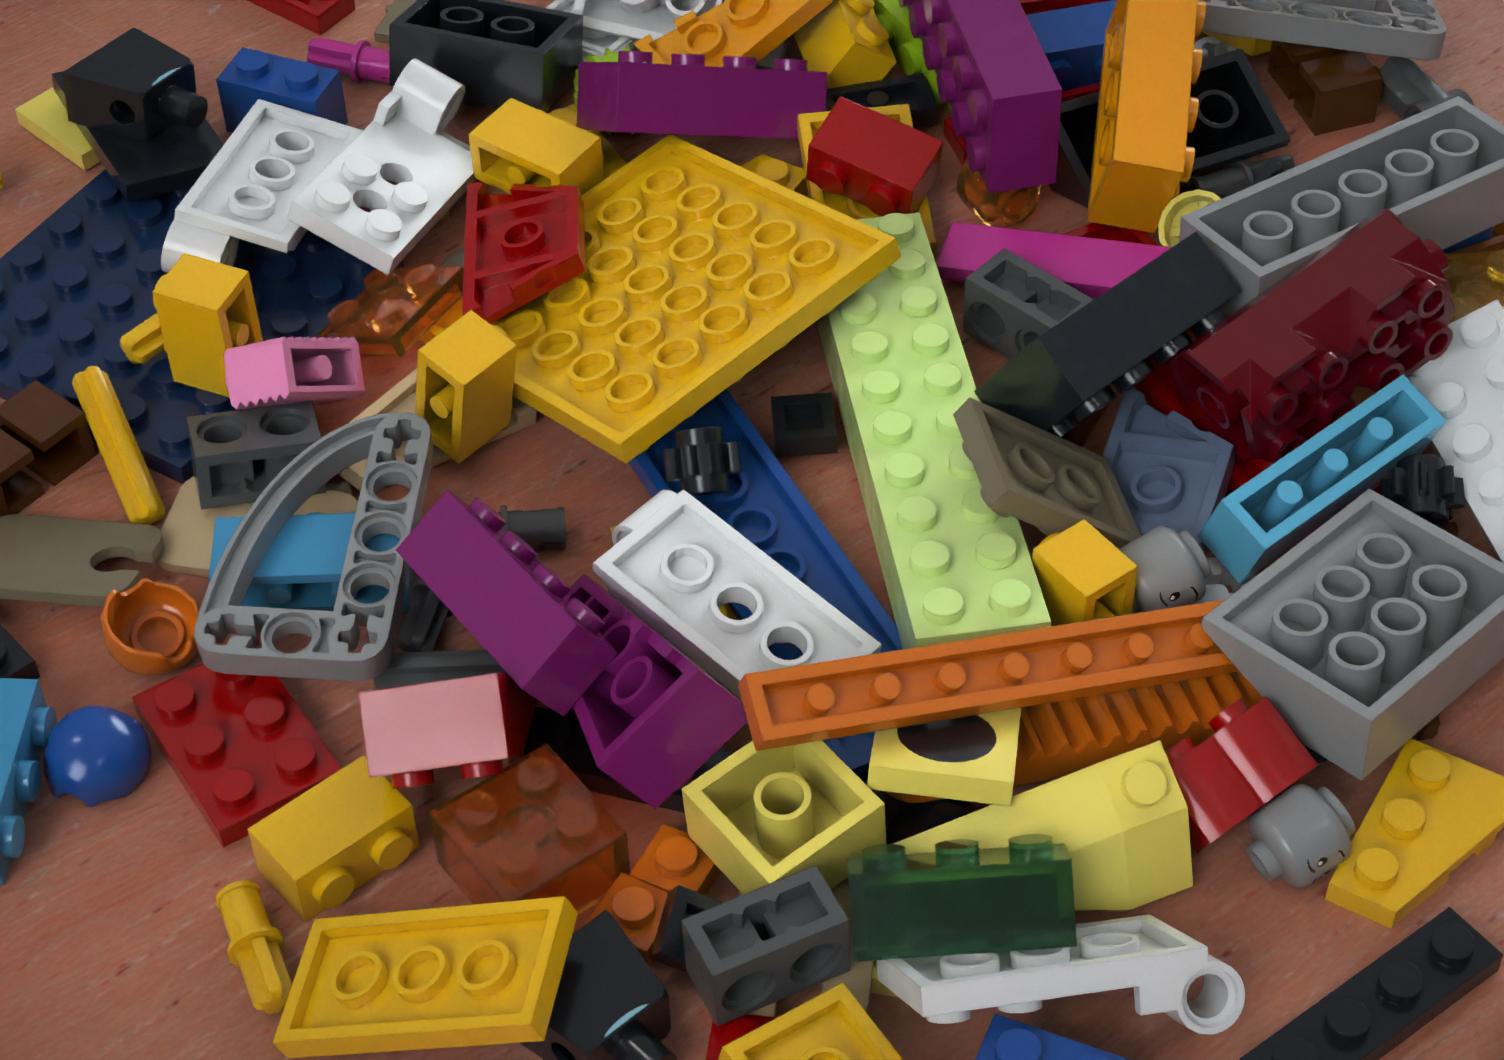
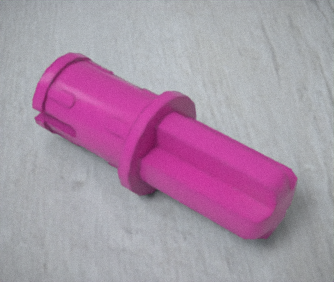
[307,38,389,84]

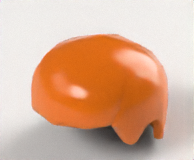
[100,578,200,677]

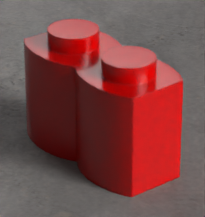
[1165,697,1318,853]

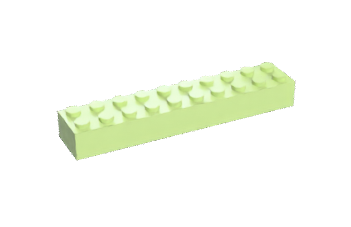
[816,212,1051,649]

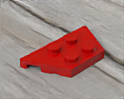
[462,182,585,324]

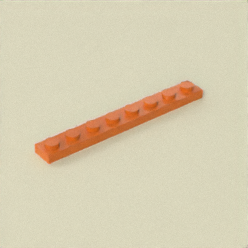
[738,599,1239,751]

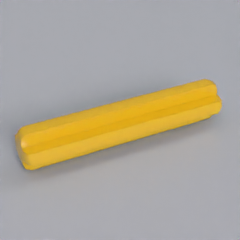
[72,366,165,525]

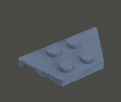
[1102,388,1236,556]

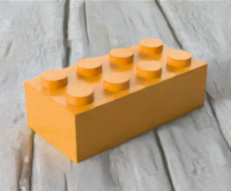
[1087,0,1206,233]

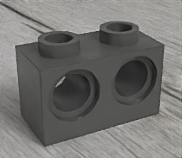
[963,248,1094,359]
[187,401,326,509]
[681,865,850,1026]

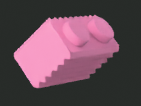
[224,336,365,410]

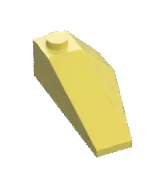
[881,740,1193,917]

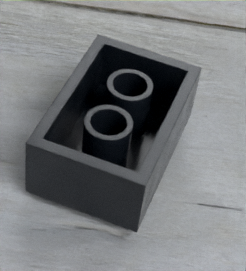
[389,0,583,112]

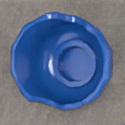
[43,705,152,807]

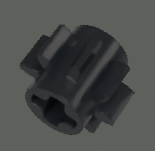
[663,427,742,496]
[1380,454,1465,529]

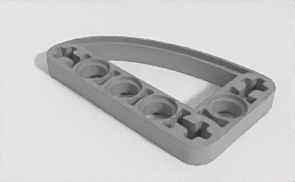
[1199,0,1447,60]
[194,412,434,682]

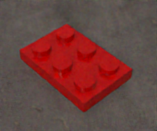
[132,645,342,848]

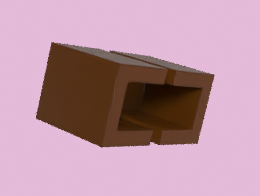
[1268,41,1384,136]
[0,380,96,517]

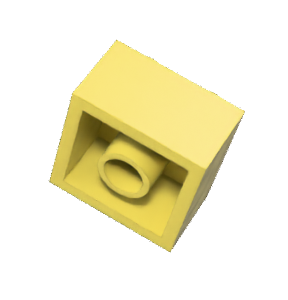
[681,740,886,895]

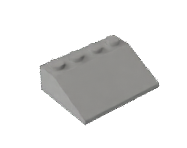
[1201,489,1504,781]

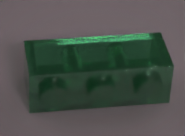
[847,834,1077,962]

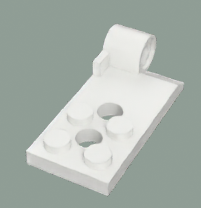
[287,58,477,275]
[161,99,363,273]
[592,489,882,700]
[876,914,1245,1035]

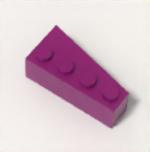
[577,51,827,139]
[396,490,618,717]
[567,574,748,809]

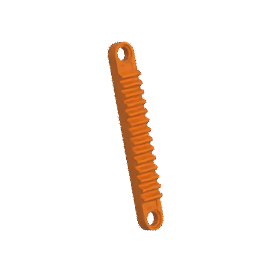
[885,671,1264,803]

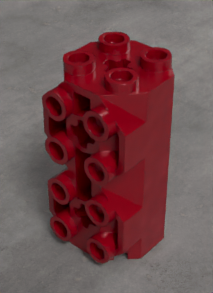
[1170,208,1455,462]

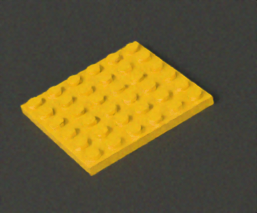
[406,134,901,464]

